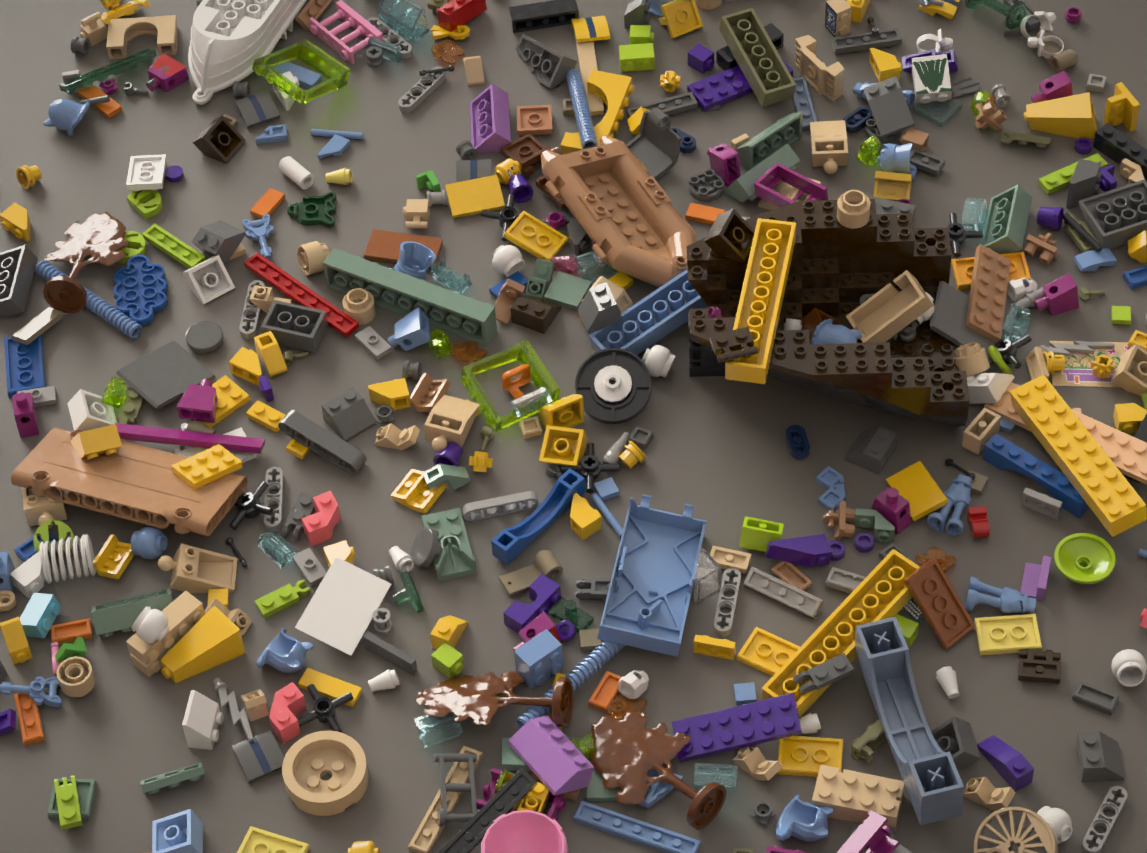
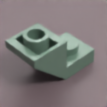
[525,259,555,299]
[423,464,471,490]
[855,508,894,542]

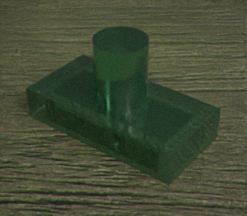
[392,570,425,613]
[549,597,594,633]

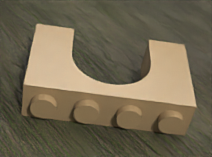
[106,15,178,59]

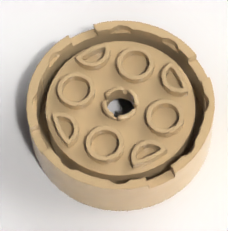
[282,731,369,816]

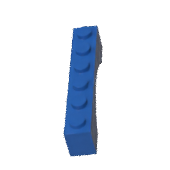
[983,433,1090,519]
[491,468,585,565]

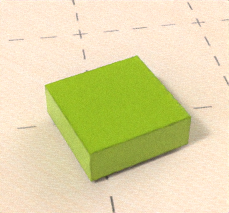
[1111,306,1131,325]

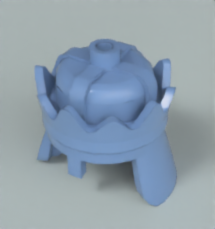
[877,143,917,179]
[393,241,436,280]

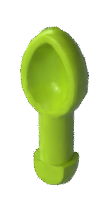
[988,345,1012,374]

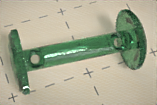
[965,0,1027,30]

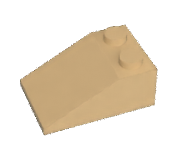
[1111,344,1147,396]

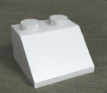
[182,255,235,304]
[967,373,1014,404]
[67,389,117,431]
[182,690,223,750]

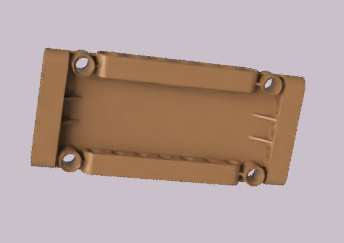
[11,428,248,536]

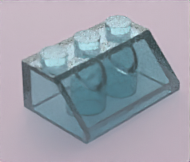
[377,0,429,43]

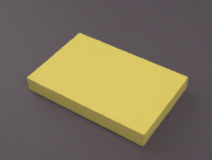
[974,614,1042,656]
[237,826,310,853]

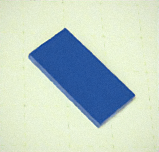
[4,335,46,398]

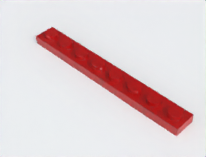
[244,252,359,338]

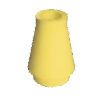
[325,168,353,185]

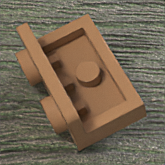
[409,373,451,412]

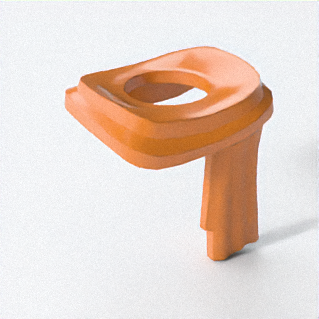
[501,364,531,406]

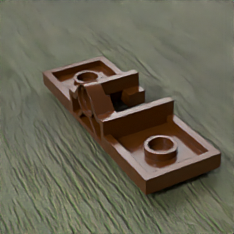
[501,133,567,210]

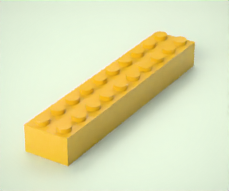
[725,218,796,384]
[1010,374,1147,537]
[762,549,920,718]

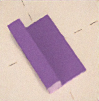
[1020,556,1051,601]

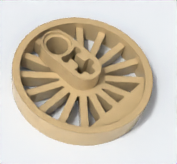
[974,807,1058,853]

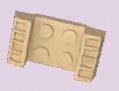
[795,35,844,101]

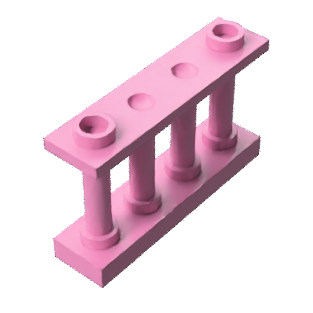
[309,0,384,65]

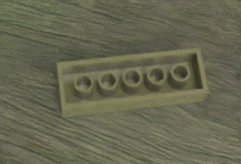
[719,8,796,107]

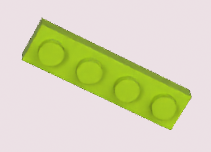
[1038,153,1108,195]
[142,224,206,269]

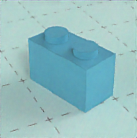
[20,593,62,638]

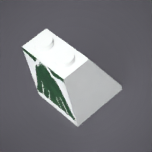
[912,54,952,104]

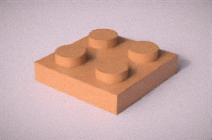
[517,105,553,136]

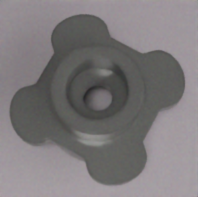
[375,405,395,424]
[750,801,776,825]

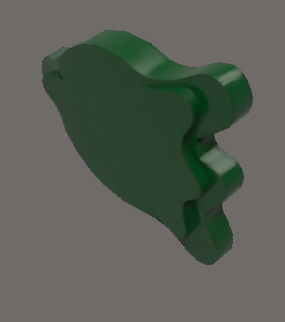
[287,192,337,227]

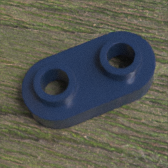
[843,107,873,132]
[671,128,696,153]
[786,425,810,459]

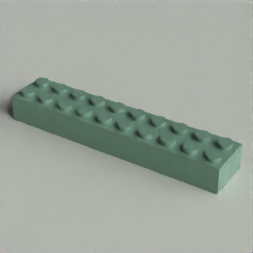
[323,248,497,347]

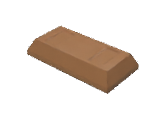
[771,561,813,591]

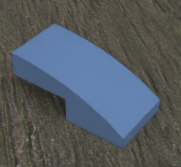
[1073,248,1117,271]

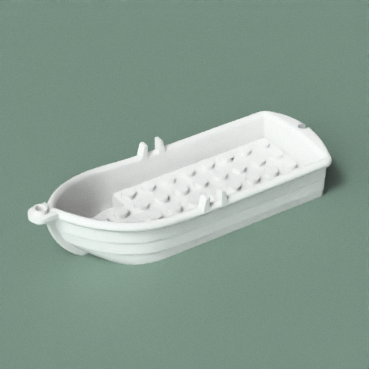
[188,0,307,105]

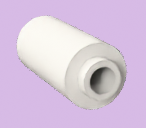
[279,156,315,189]

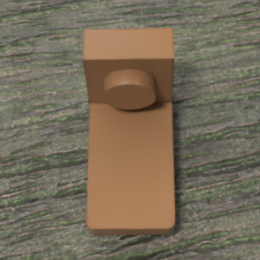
[494,278,525,324]

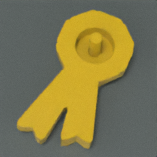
[431,25,470,40]

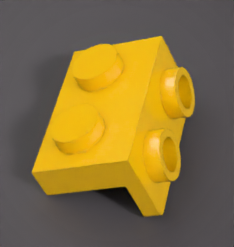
[93,534,134,580]

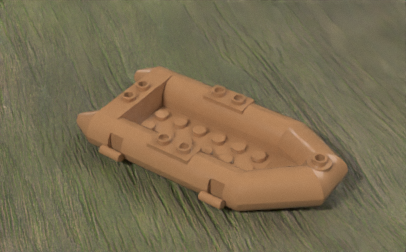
[541,136,697,288]

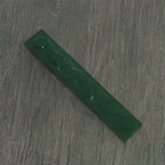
[59,48,157,94]

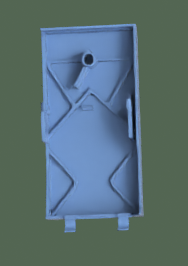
[597,494,707,657]

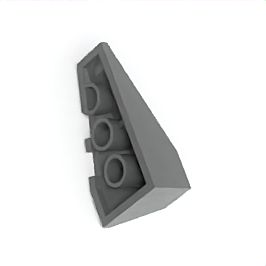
[516,34,578,88]

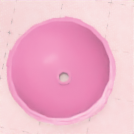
[481,810,568,853]

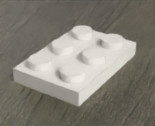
[126,154,167,191]

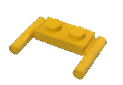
[100,0,150,24]

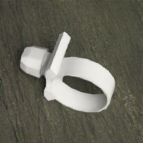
[1020,11,1056,38]
[916,29,953,53]
[1027,29,1064,59]

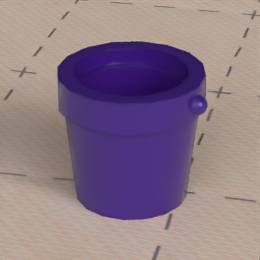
[508,174,533,203]
[1037,207,1064,231]
[433,442,463,466]

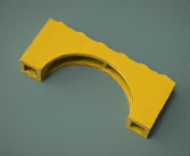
[561,70,634,154]

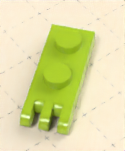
[54,775,83,830]

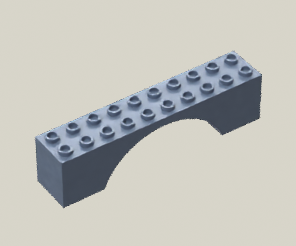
[855,617,964,825]

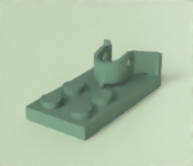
[422,508,477,582]

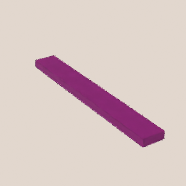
[115,423,265,454]

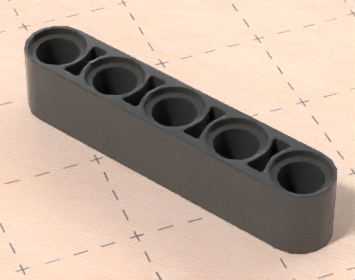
[278,410,367,475]

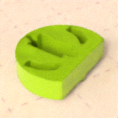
[127,190,163,219]
[118,231,147,263]
[33,520,74,552]

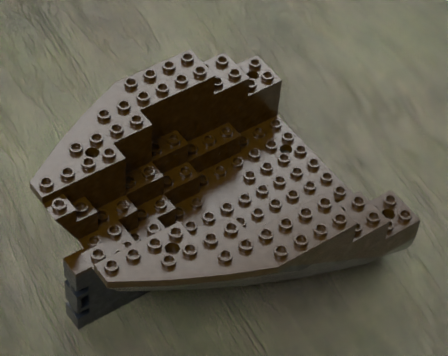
[686,199,970,426]

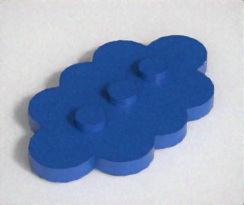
[113,254,168,325]

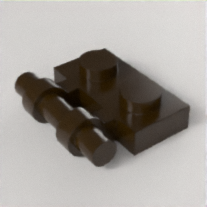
[709,327,758,363]
[1018,648,1061,684]

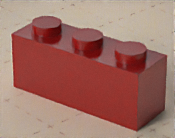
[437,0,487,32]

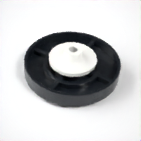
[575,348,652,424]

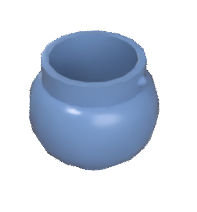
[131,526,168,560]

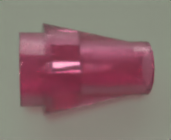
[550,255,578,273]

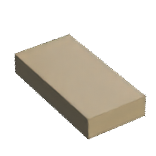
[1025,346,1049,380]

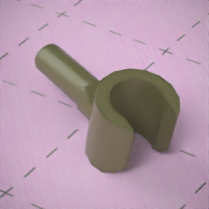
[1078,286,1105,301]
[283,351,309,366]
[480,426,494,452]

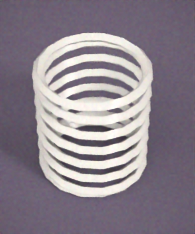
[40,534,96,584]

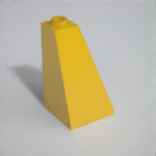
[1024,92,1097,142]
[160,606,246,683]

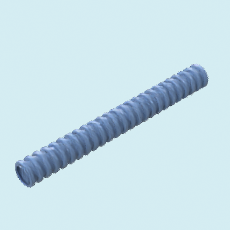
[566,69,598,149]
[35,260,142,339]
[517,640,626,728]

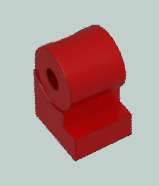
[967,506,990,538]

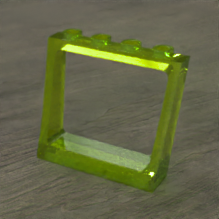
[252,39,351,104]
[461,339,560,431]

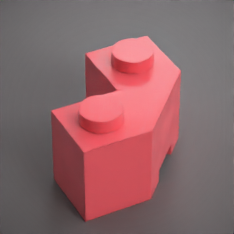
[302,491,341,547]
[269,682,307,744]

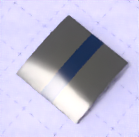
[235,90,280,129]
[456,159,492,182]
[232,730,284,783]

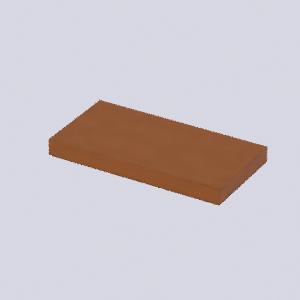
[364,229,443,269]
[903,558,976,649]

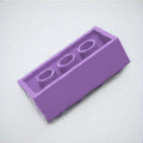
[470,84,511,153]
[508,715,594,796]

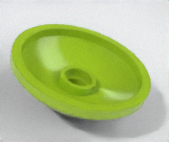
[1054,533,1116,584]

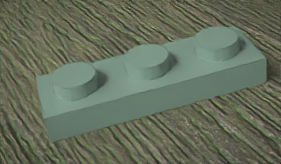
[140,762,205,794]

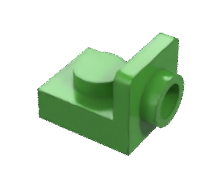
[416,170,441,192]
[55,637,87,663]

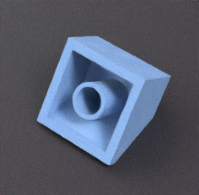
[152,809,203,853]

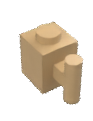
[80,12,107,47]
[403,199,430,229]

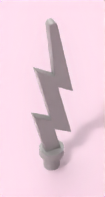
[1033,341,1115,356]
[213,678,253,742]

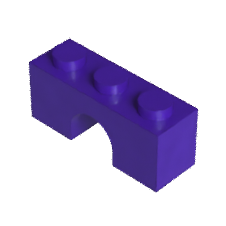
[503,574,561,634]

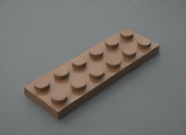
[965,244,1011,343]

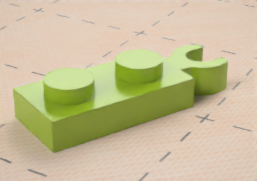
[254,580,311,619]

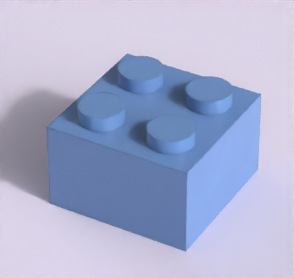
[514,629,564,690]

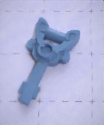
[242,214,274,260]
[0,676,62,708]

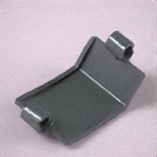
[626,108,681,180]

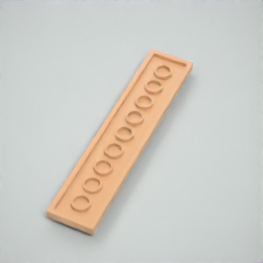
[984,382,1147,485]

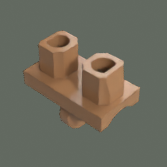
[975,102,1007,132]
[1024,233,1059,265]
[823,501,855,541]

